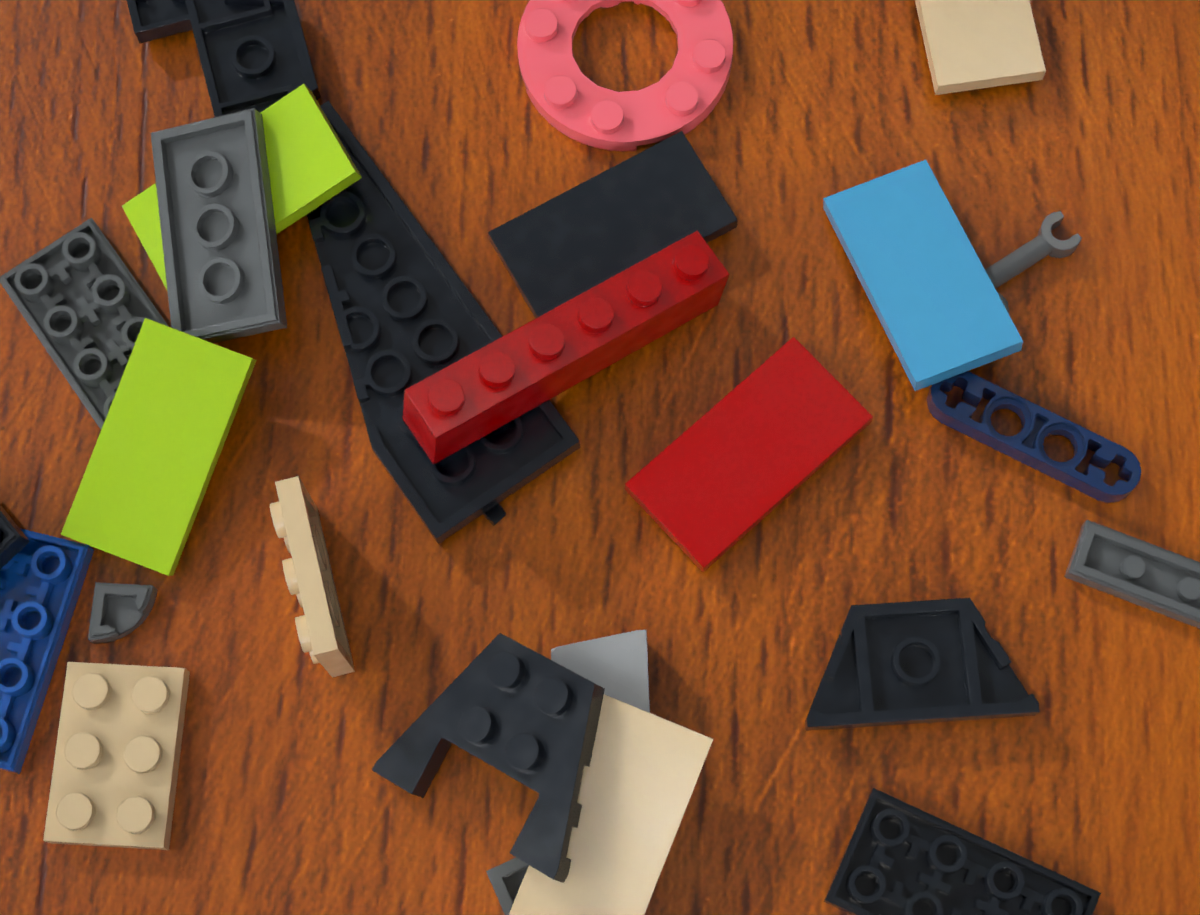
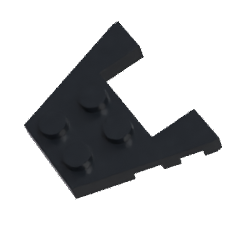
[127,0,321,118]
[372,633,605,883]

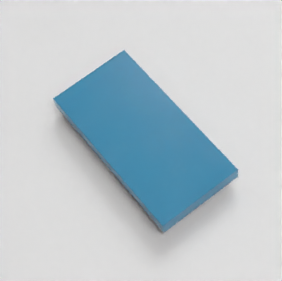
[823,160,1023,391]

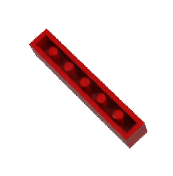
[403,230,730,465]

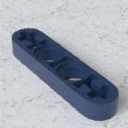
[927,371,1141,503]

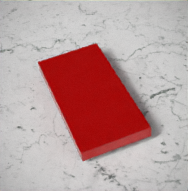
[625,336,873,572]

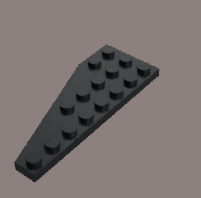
[307,101,580,544]

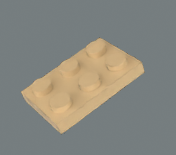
[270,476,355,677]
[43,662,190,850]

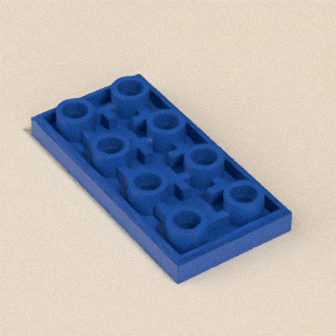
[0,528,94,774]

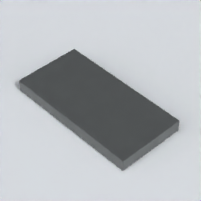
[151,108,287,343]

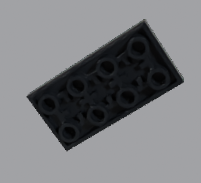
[488,131,738,318]
[824,788,1101,915]

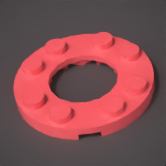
[517,0,733,151]

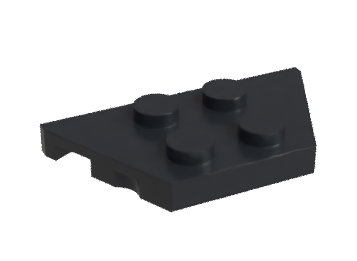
[805,598,1040,731]

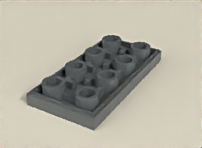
[0,218,169,429]

